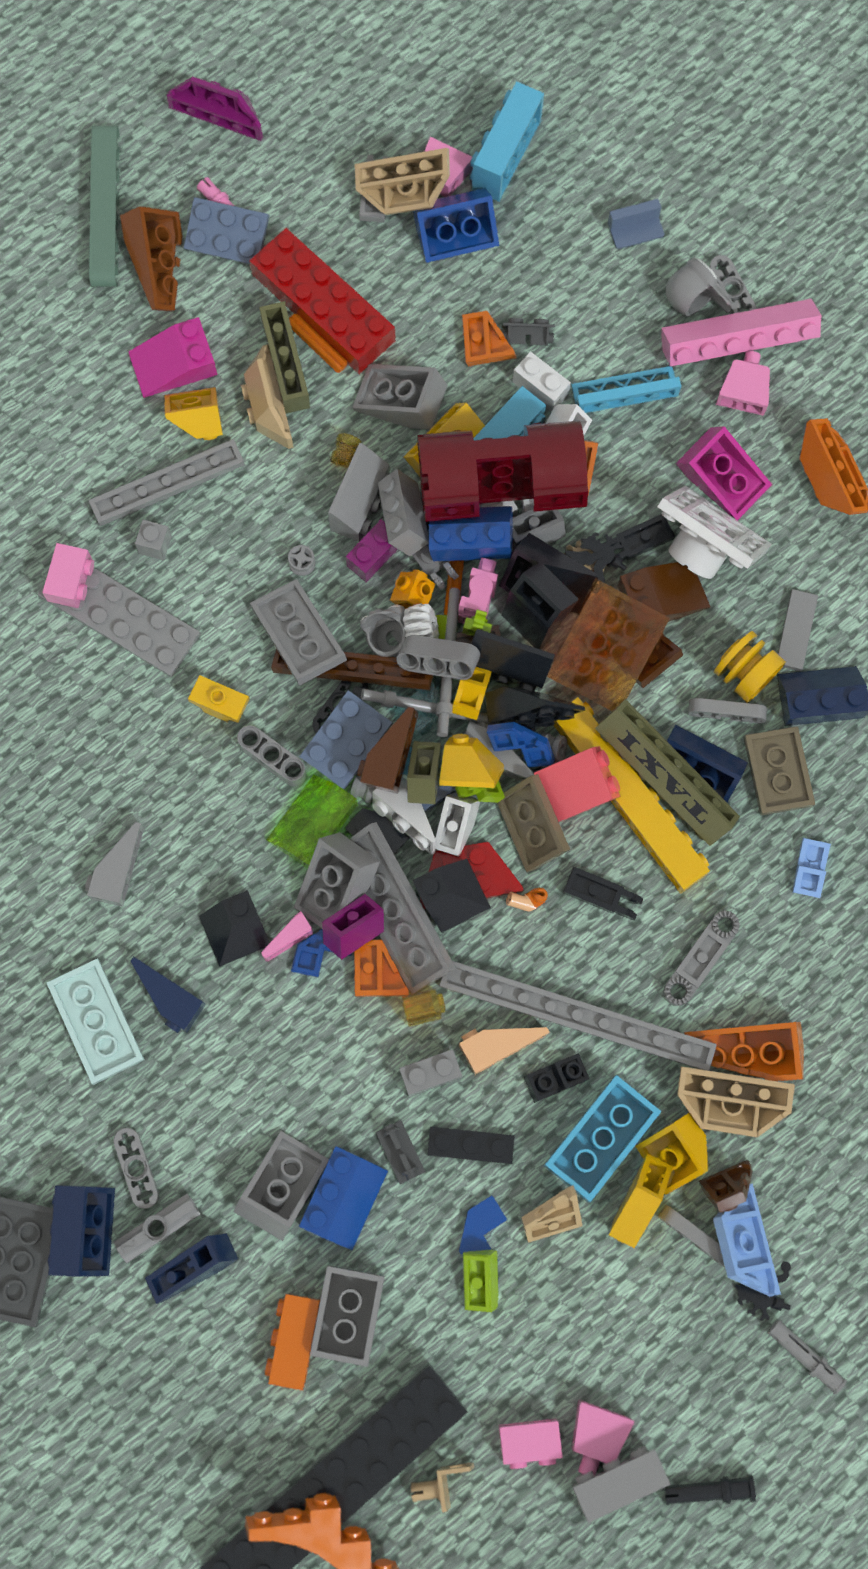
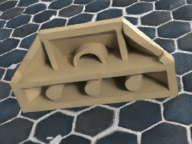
[355,148,450,215]
[241,344,294,449]
[677,1067,795,1137]

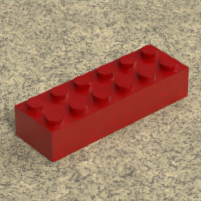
[249,228,396,374]

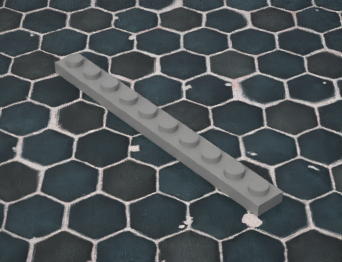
[439,961,717,1071]

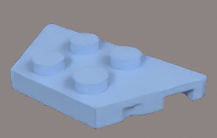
[713,1183,781,1297]

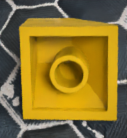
[164,387,223,440]
[439,734,504,788]
[635,1113,708,1195]

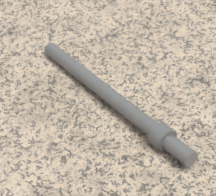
[436,588,460,737]
[361,689,488,724]

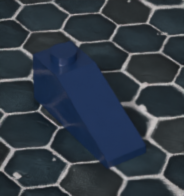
[131,956,206,1033]
[145,1233,238,1304]

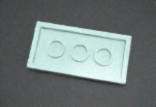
[47,958,145,1085]

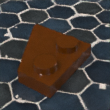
[699,1159,753,1213]

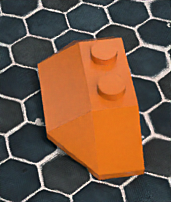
[800,418,868,515]

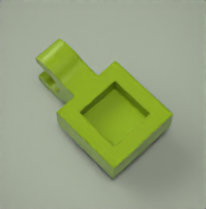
[462,609,492,636]
[455,781,505,803]

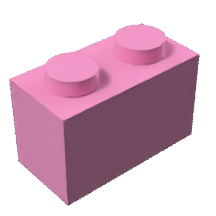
[42,543,94,608]
[499,1418,563,1469]

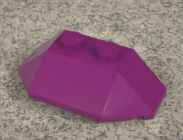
[166,76,263,141]

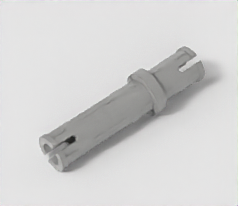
[767,1319,847,1395]

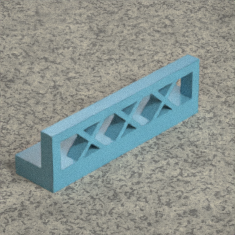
[571,366,681,413]

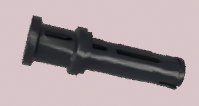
[664,1474,756,1505]

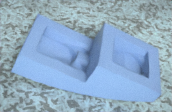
[792,837,831,898]

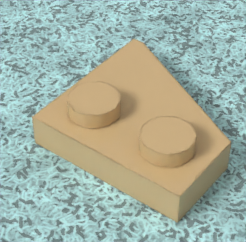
[521,1185,582,1243]

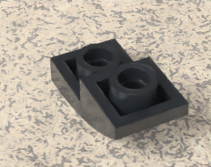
[523,1053,590,1103]

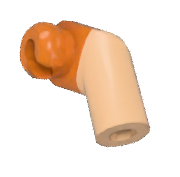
[506,887,548,912]

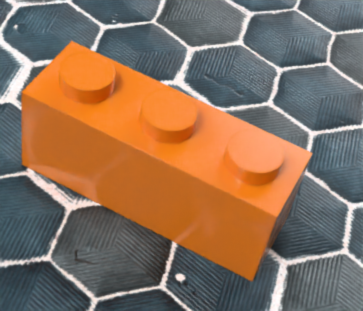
[265,1293,321,1390]

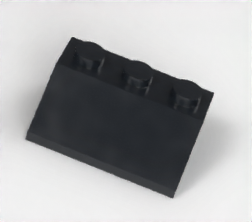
[470,629,555,691]

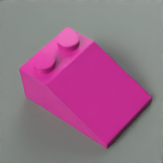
[128,317,218,398]
[675,426,772,521]

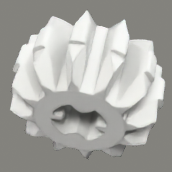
[403,603,439,639]

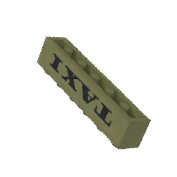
[595,699,740,846]

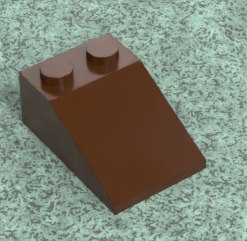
[617,562,710,633]
[357,707,419,794]

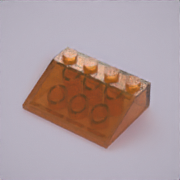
[547,580,670,711]

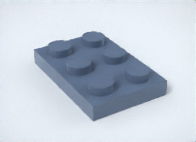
[184,197,270,264]
[299,690,393,790]

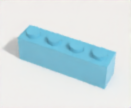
[474,386,546,440]

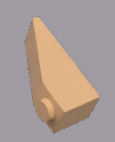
[459,1027,549,1075]

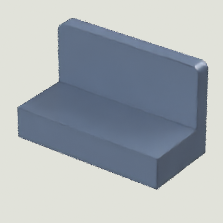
[608,199,664,249]

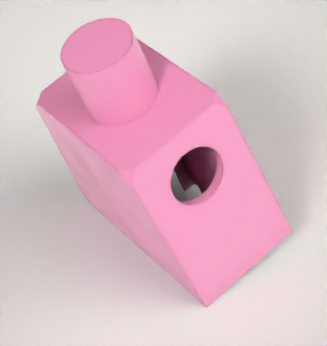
[424,137,473,197]
[716,351,770,416]
[572,1400,634,1475]

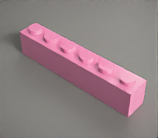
[662,298,821,367]

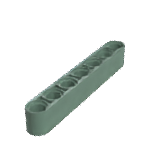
[89,125,120,287]

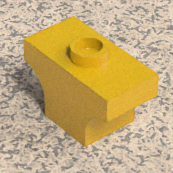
[452,667,492,720]
[188,675,250,723]

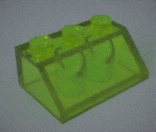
[266,774,358,869]

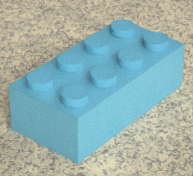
[470,81,544,202]
[543,1075,662,1203]

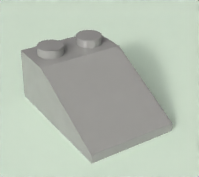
[352,364,448,430]
[294,832,380,929]
[233,1131,329,1241]

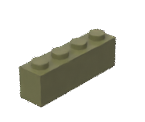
[259,301,310,414]

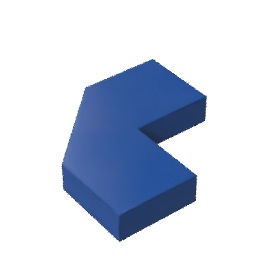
[487,722,555,768]
[291,928,352,978]
[459,1195,507,1261]

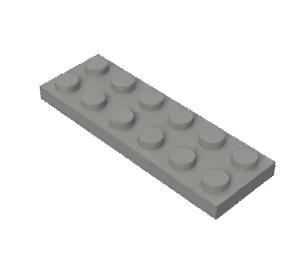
[37,568,201,678]
[350,822,456,995]

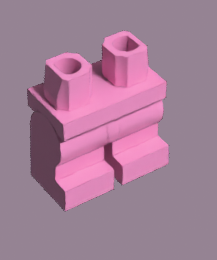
[458,558,498,624]

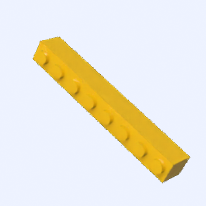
[553,697,710,894]

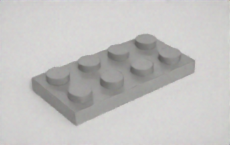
[250,579,347,686]

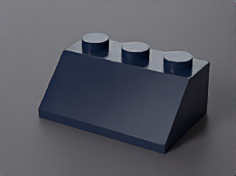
[777,666,868,726]
[667,725,748,802]
[48,1186,115,1277]

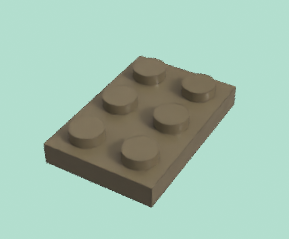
[744,726,815,816]
[497,774,570,872]

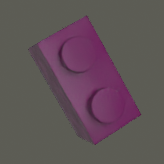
[345,519,398,583]
[322,894,384,960]

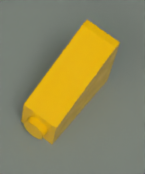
[609,1153,673,1248]

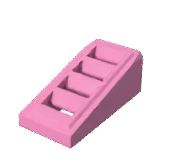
[261,911,313,961]

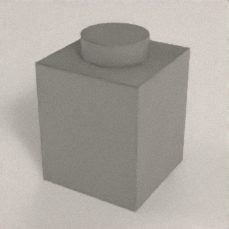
[135,520,172,560]

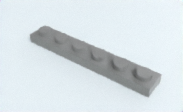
[88,439,245,526]

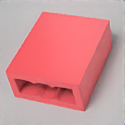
[534,746,621,822]

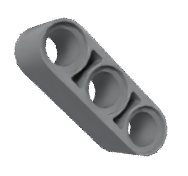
[397,635,480,680]
[237,725,306,786]

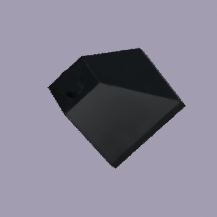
[413,859,491,933]
[199,890,270,967]

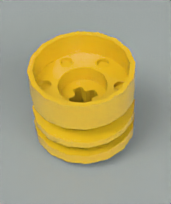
[714,631,786,703]

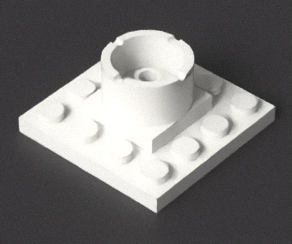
[657,485,772,579]

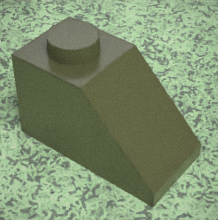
[407,741,441,804]

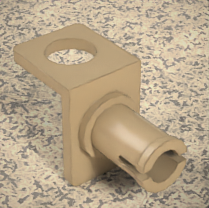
[411,1462,474,1512]

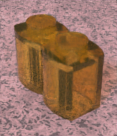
[402,989,446,1027]

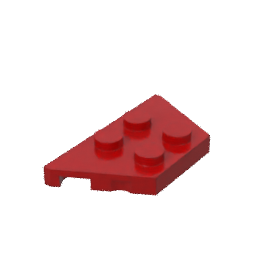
[420,842,523,909]

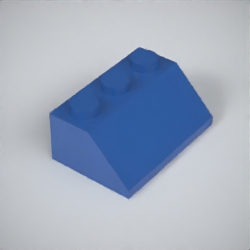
[413,188,500,263]
[429,506,513,561]
[299,1146,388,1250]

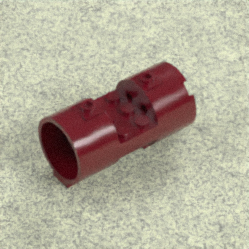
[417,420,589,521]

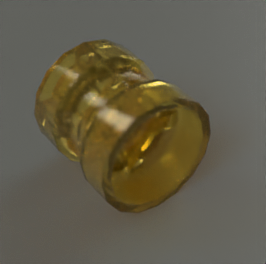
[330,433,362,468]

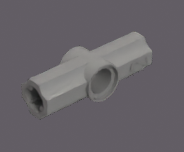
[114,1193,201,1263]

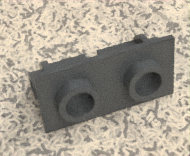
[502,318,555,346]
[376,1120,425,1184]

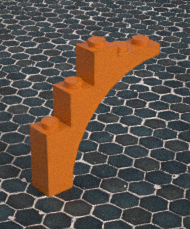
[245,1493,399,1569]

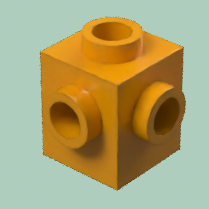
[390,569,436,609]

